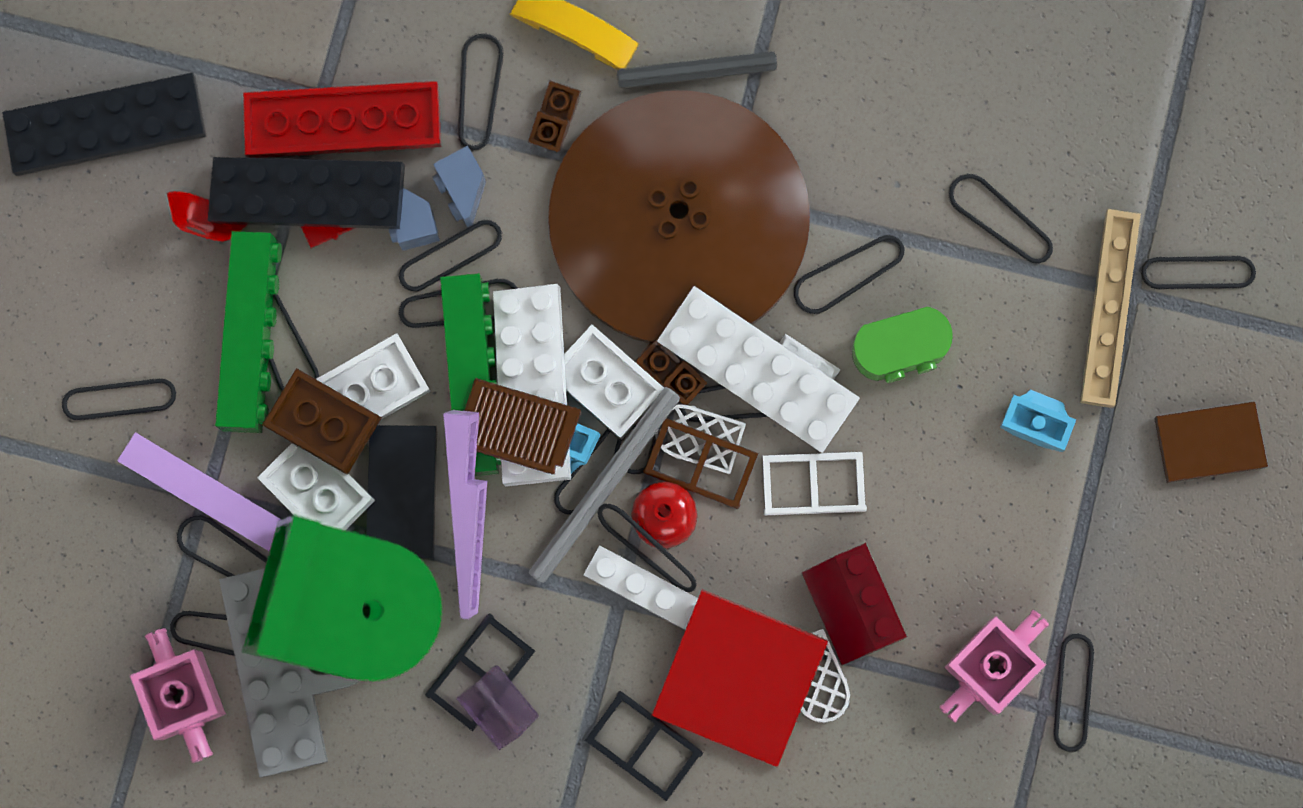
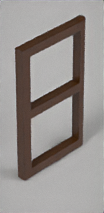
[643,418,759,509]

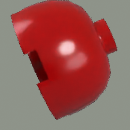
[631,482,698,549]

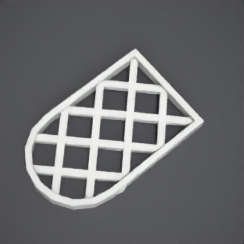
[655,404,746,474]
[801,629,850,723]

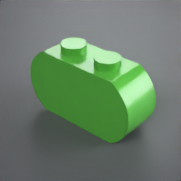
[852,307,953,383]

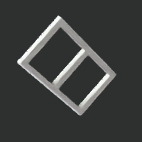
[763,452,867,516]

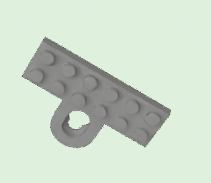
[219,568,361,778]

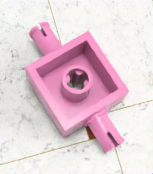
[939,610,1049,722]
[130,628,226,763]

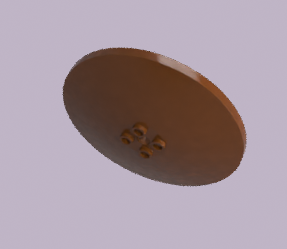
[548,90,810,344]

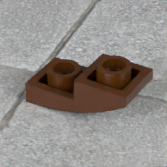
[528,81,582,153]
[634,338,707,405]

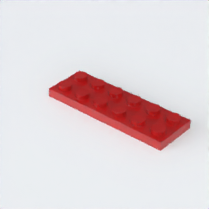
[243,81,441,158]

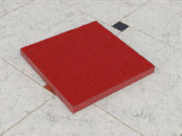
[651,589,829,768]

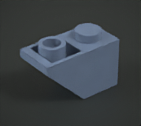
[432,146,486,228]
[389,188,440,251]

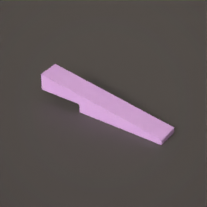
[443,410,487,619]
[117,432,281,551]

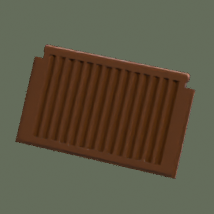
[464,378,582,475]

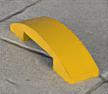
[510,0,639,70]

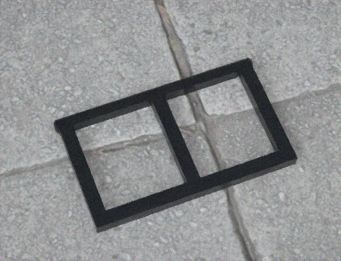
[425,613,536,731]
[585,691,703,801]

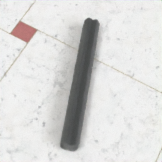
[617,51,777,88]

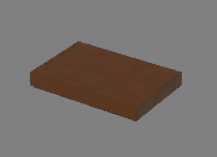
[262,368,382,475]
[1154,402,1268,483]

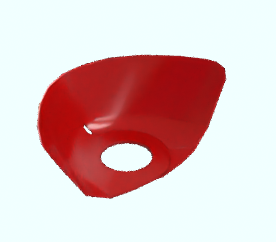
[167,191,248,242]

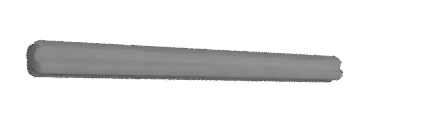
[529,387,680,583]

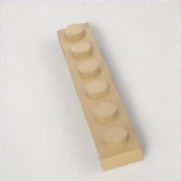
[1080,209,1141,408]

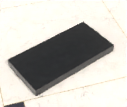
[367,425,437,559]

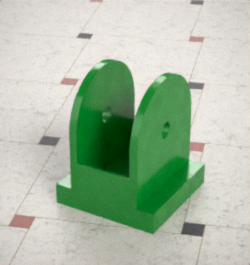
[242,515,442,681]

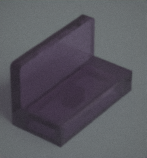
[456,665,538,750]

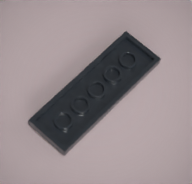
[2,72,206,176]
[207,157,405,229]

